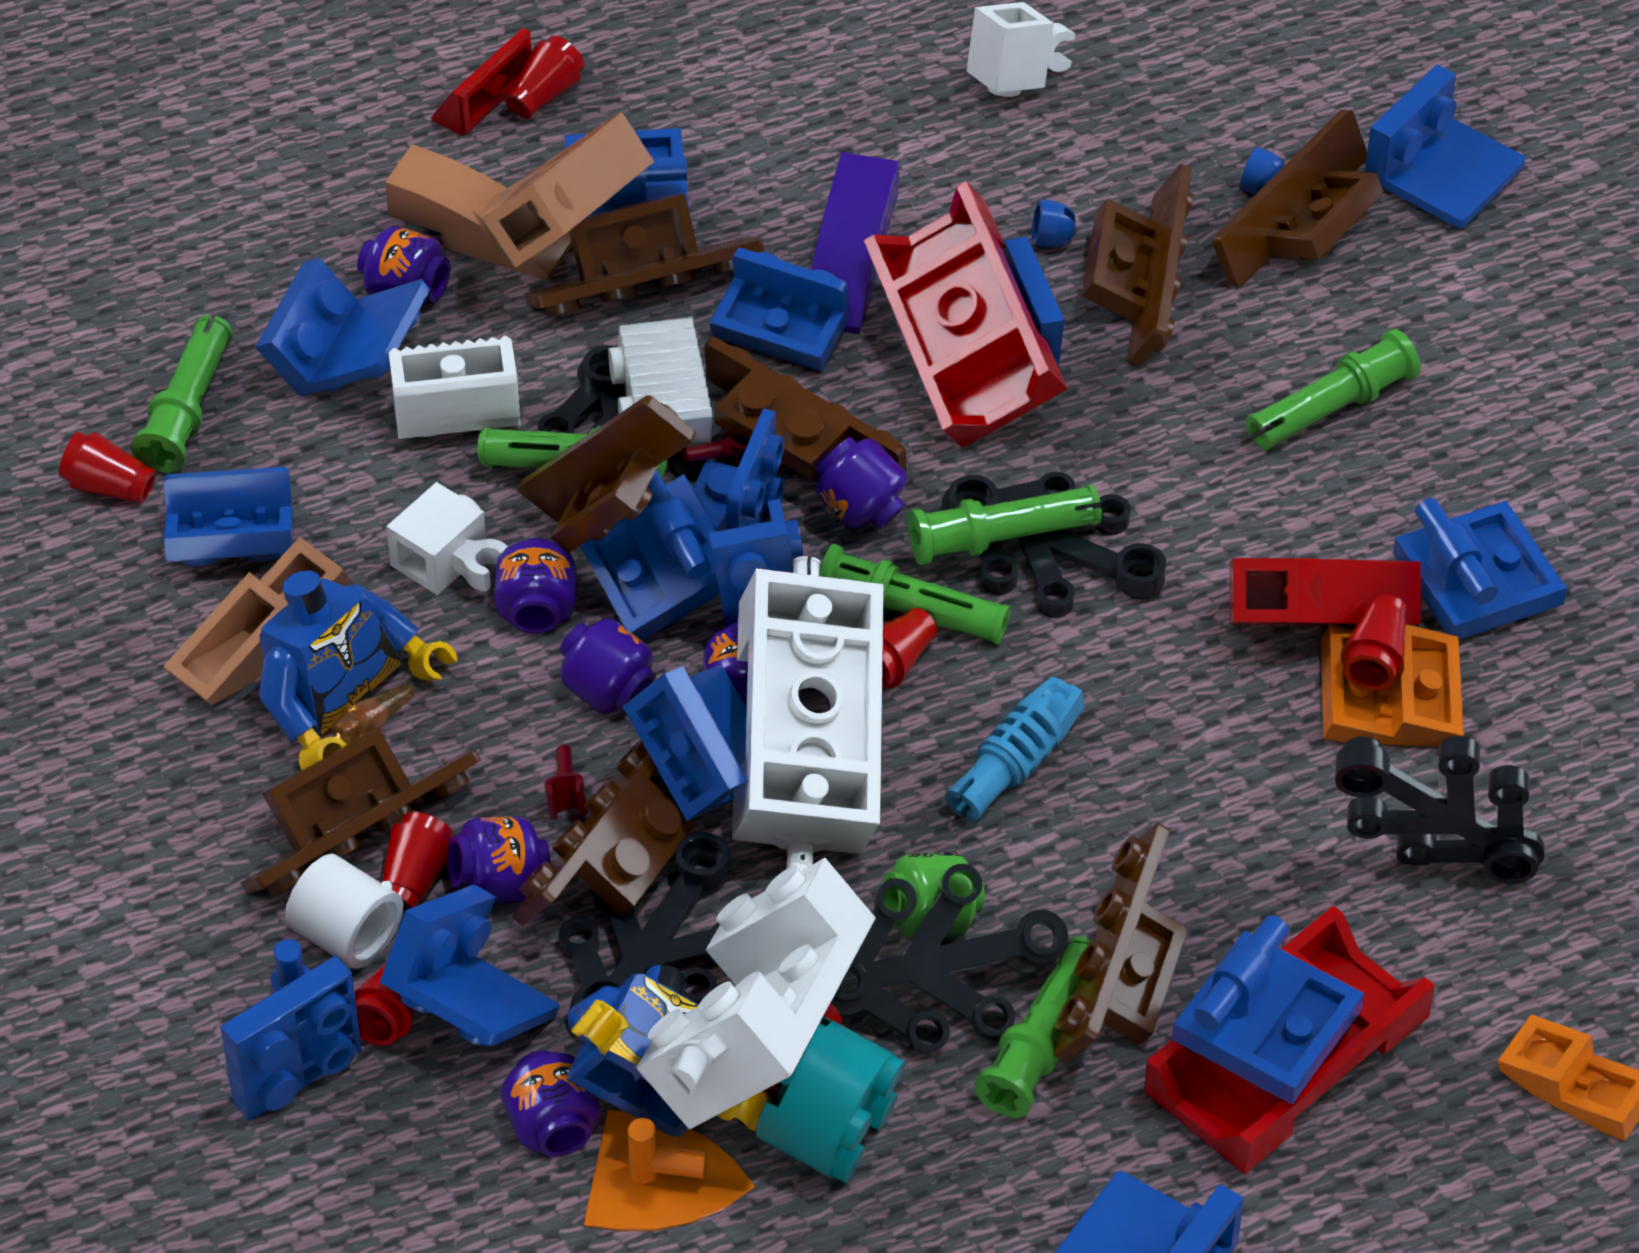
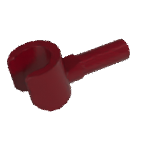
[680,431,748,467]
[544,745,588,820]

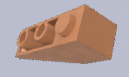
[473,111,654,268]

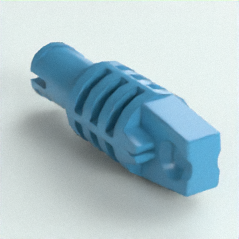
[945,677,1085,822]

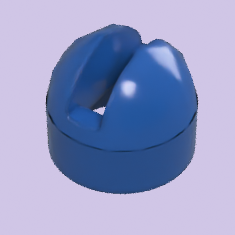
[1239,146,1286,196]
[1031,199,1076,248]

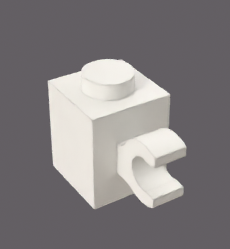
[967,2,1076,97]
[386,482,508,595]

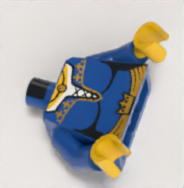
[259,570,457,770]
[567,965,772,1137]

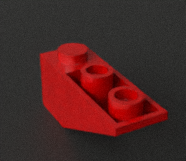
[1229,558,1421,625]

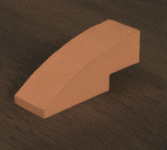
[385,144,572,281]
[163,537,353,706]

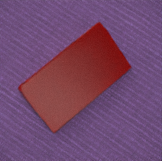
[431,28,531,136]

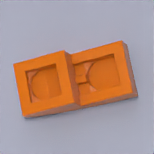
[1498,1014,1639,1142]

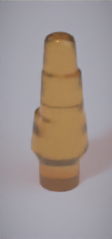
[332,683,415,744]

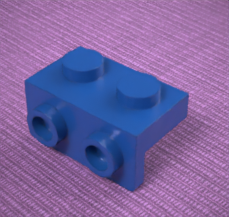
[710,248,850,372]
[163,467,294,566]
[708,499,804,628]

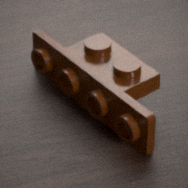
[1212,110,1383,287]
[1081,164,1194,367]
[524,192,765,316]
[704,337,907,480]
[518,395,696,552]
[240,727,481,897]
[512,740,696,926]
[1053,823,1188,1063]

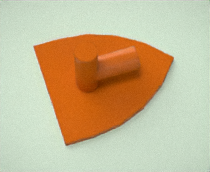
[584,1110,755,1231]

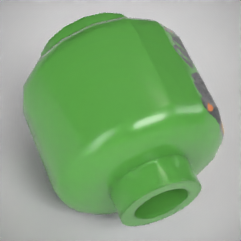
[881,851,985,940]

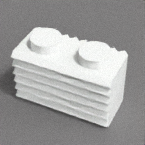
[608,317,712,452]
[389,335,521,439]

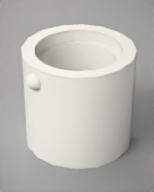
[285,853,404,969]

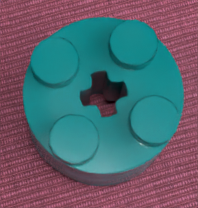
[756,1016,906,1183]

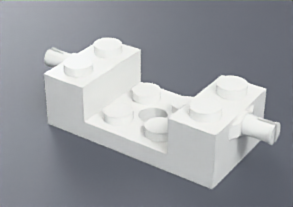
[732,556,883,869]
[636,858,876,1130]

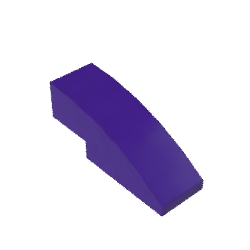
[811,152,899,334]

